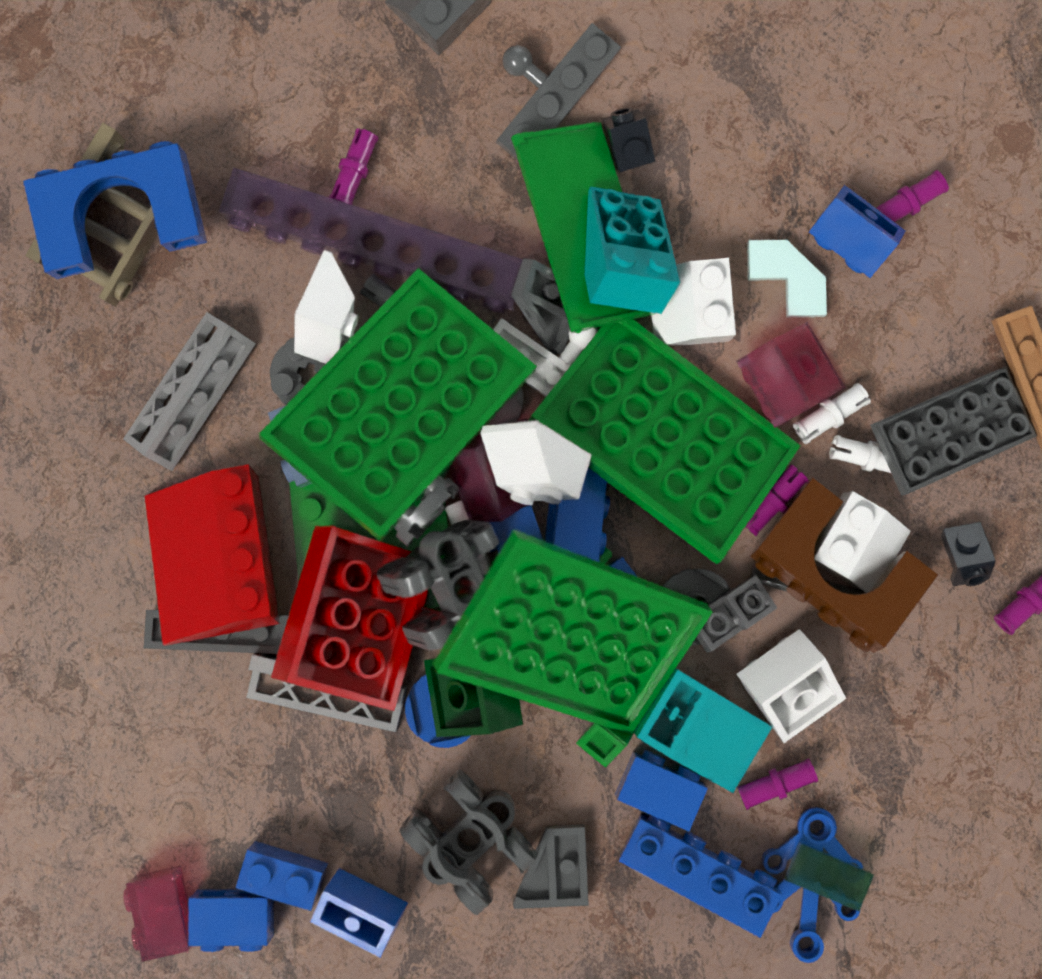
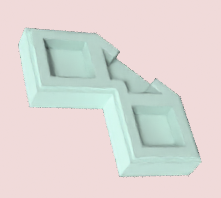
[747,240,827,318]

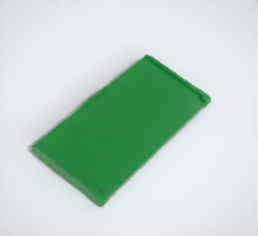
[511,122,657,334]

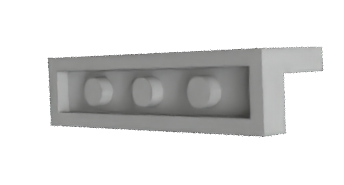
[123,312,256,471]
[246,653,407,732]

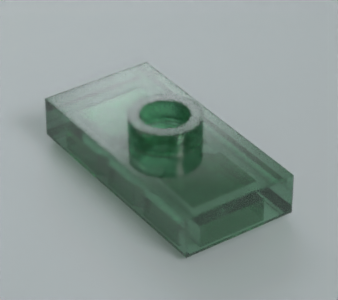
[784,842,874,911]

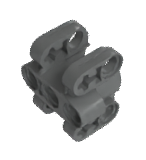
[376,520,499,650]
[399,769,536,915]

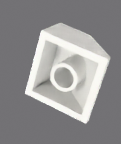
[294,250,359,364]
[651,258,736,347]
[481,421,591,505]
[814,491,911,593]
[737,629,846,743]

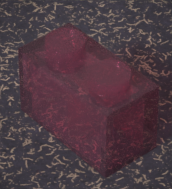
[123,866,192,962]

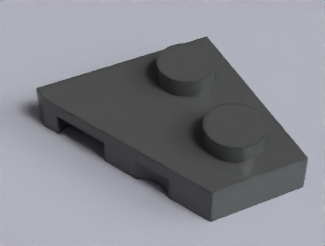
[511,258,570,355]
[513,824,589,909]

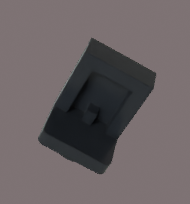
[602,107,656,173]
[941,522,996,587]

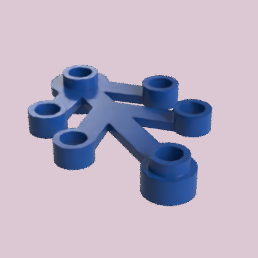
[761,807,864,963]

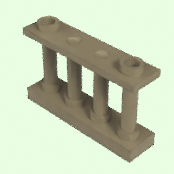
[25,122,158,307]

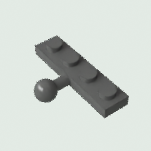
[496,23,621,161]
[143,610,288,654]

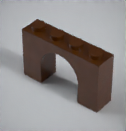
[750,478,938,653]

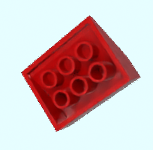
[145,464,280,646]
[271,526,429,711]

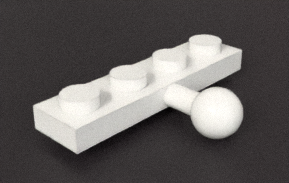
[493,318,599,397]

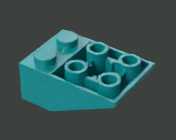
[585,186,680,314]
[634,668,772,793]

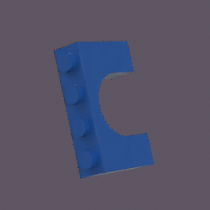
[23,141,207,279]

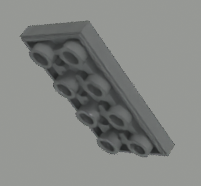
[870,366,1037,496]

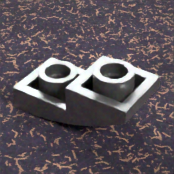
[697,575,777,653]

